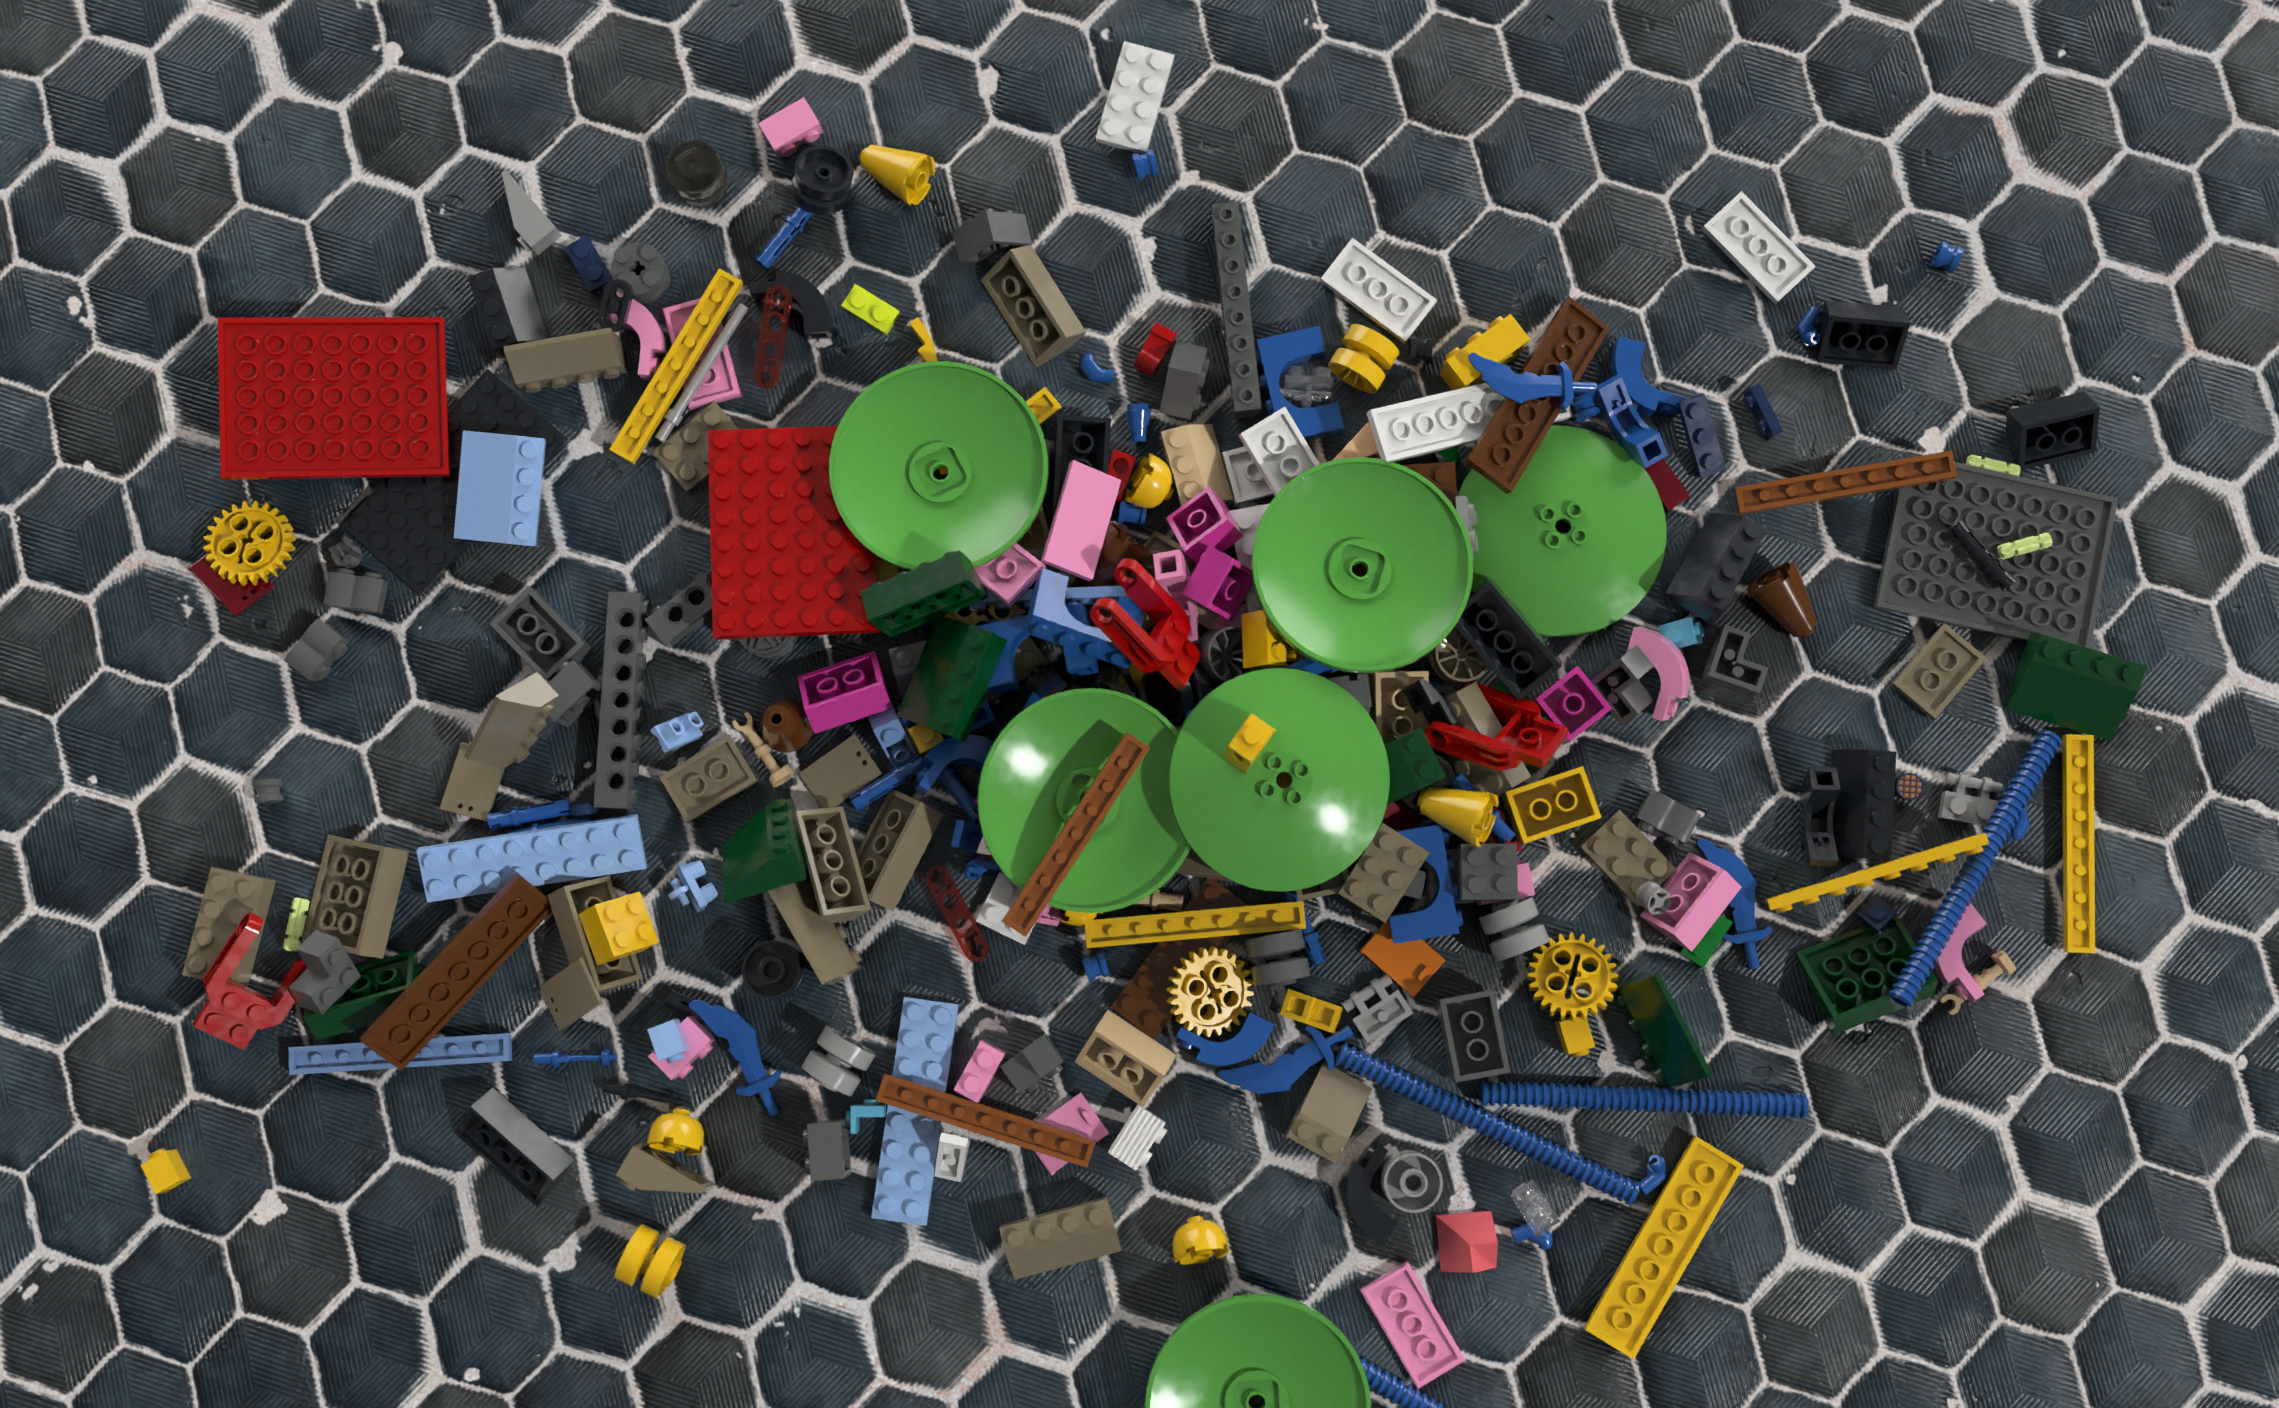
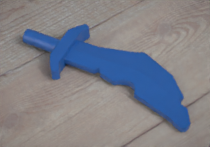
[1468,352,1597,411]
[1696,839,1772,970]
[689,1000,782,1117]
[1218,1025,1354,1094]

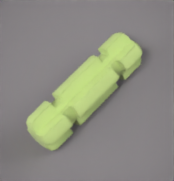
[1966,454,2021,476]
[1997,533,2052,559]
[283,898,310,952]

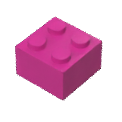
[1166,486,1244,565]
[1182,545,1254,621]
[1533,666,1612,745]

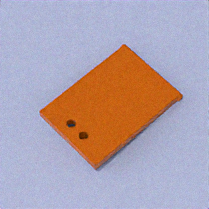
[1359,919,1446,997]

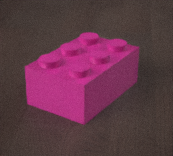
[797,651,893,734]

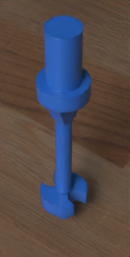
[533,1049,618,1067]

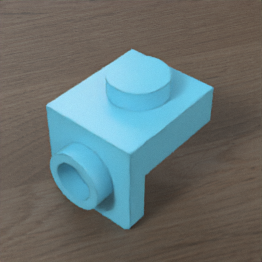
[1658,617,1704,649]
[846,1099,887,1134]

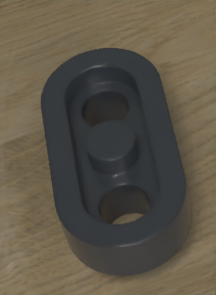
[598,279,633,332]

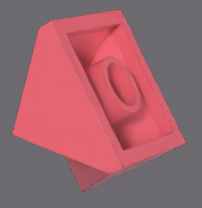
[1436,1211,1498,1273]

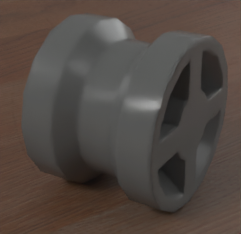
[253,779,283,804]

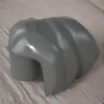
[328,534,362,569]

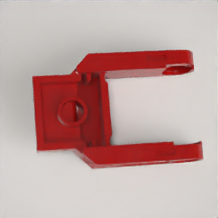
[1090,558,1202,690]
[1424,681,1568,771]
[192,912,308,1050]

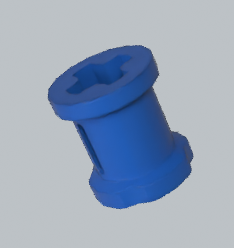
[1118,500,1148,527]

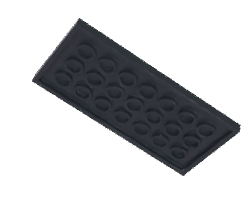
[342,369,568,597]

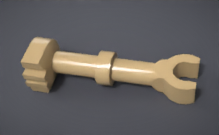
[732,712,794,788]
[1938,950,2017,1015]

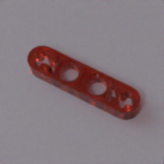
[754,285,792,389]
[926,865,989,962]

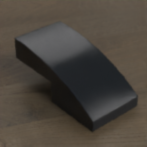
[1402,678,1459,734]

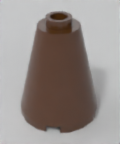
[1079,521,1151,587]
[1747,561,1817,639]
[760,699,813,753]

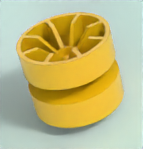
[1328,324,1399,394]
[614,1224,686,1299]

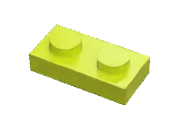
[841,284,900,336]

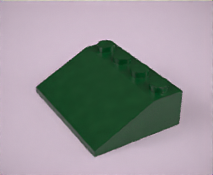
[896,616,1007,743]
[2005,632,2147,741]
[723,798,806,904]
[1795,915,1938,1035]
[1613,973,1713,1088]

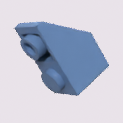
[868,702,916,767]

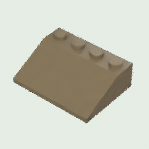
[302,835,409,959]
[768,874,862,985]

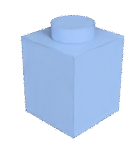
[647,1019,690,1064]

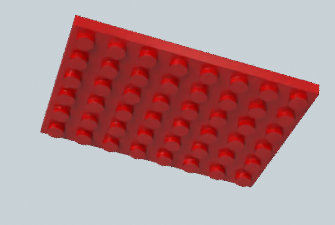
[217,317,450,480]
[708,426,880,640]

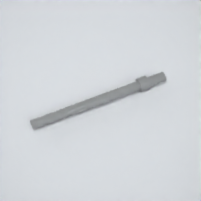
[655,303,748,443]

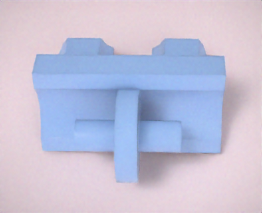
[650,712,704,753]
[668,860,718,913]

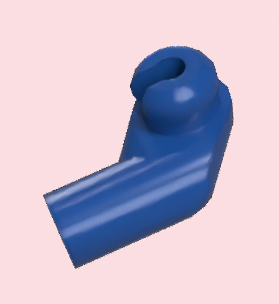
[1798,306,1822,346]
[1079,353,1114,383]
[2006,808,2029,841]
[965,856,1002,880]
[1639,1154,1665,1195]
[1511,1223,1553,1250]

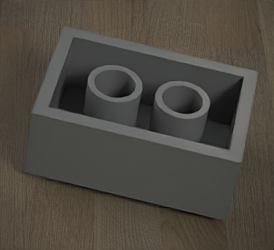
[490,586,592,682]
[1436,990,1510,1082]

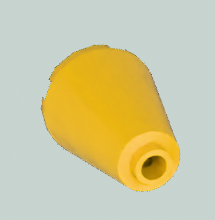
[859,145,935,205]
[1417,787,1498,847]

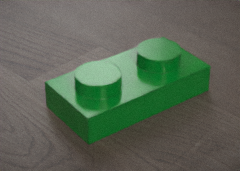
[1679,915,1733,968]

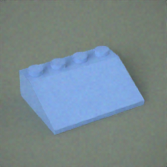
[454,431,546,546]

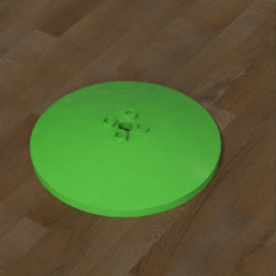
[829,361,1048,571]
[1457,425,1666,638]
[1252,457,1473,673]
[1168,668,1390,892]
[977,688,1191,913]
[1145,1294,1371,1408]

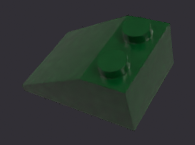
[1384,727,1446,805]

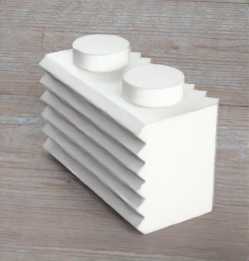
[1108,1104,1167,1171]

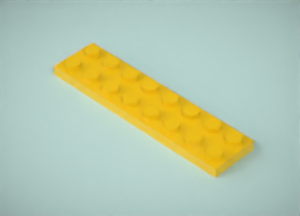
[1584,1136,1744,1360]

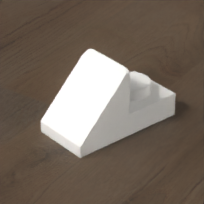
[934,1133,970,1182]

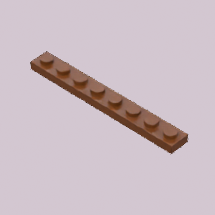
[1734,450,1957,515]
[1002,732,1150,937]
[875,1073,1096,1168]

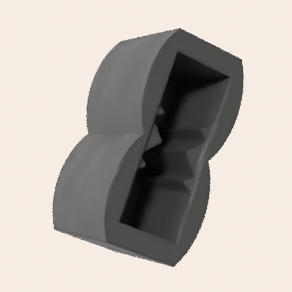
[324,568,388,614]
[284,618,349,682]
[1634,789,1701,846]

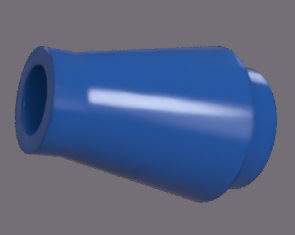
[1125,403,1151,442]

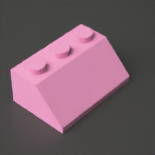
[1640,852,1742,952]

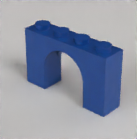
[1255,326,1344,442]
[1024,568,1144,669]
[977,602,1099,695]
[1388,823,1463,944]

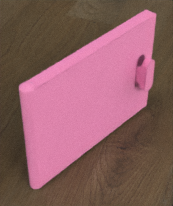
[1034,1092,1109,1175]

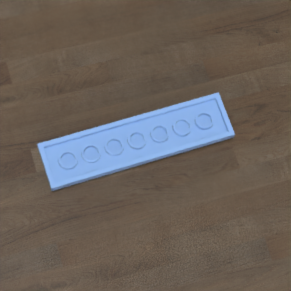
[416,814,647,903]
[871,997,959,1226]

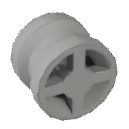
[1636,881,1671,915]

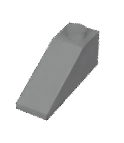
[501,169,562,255]

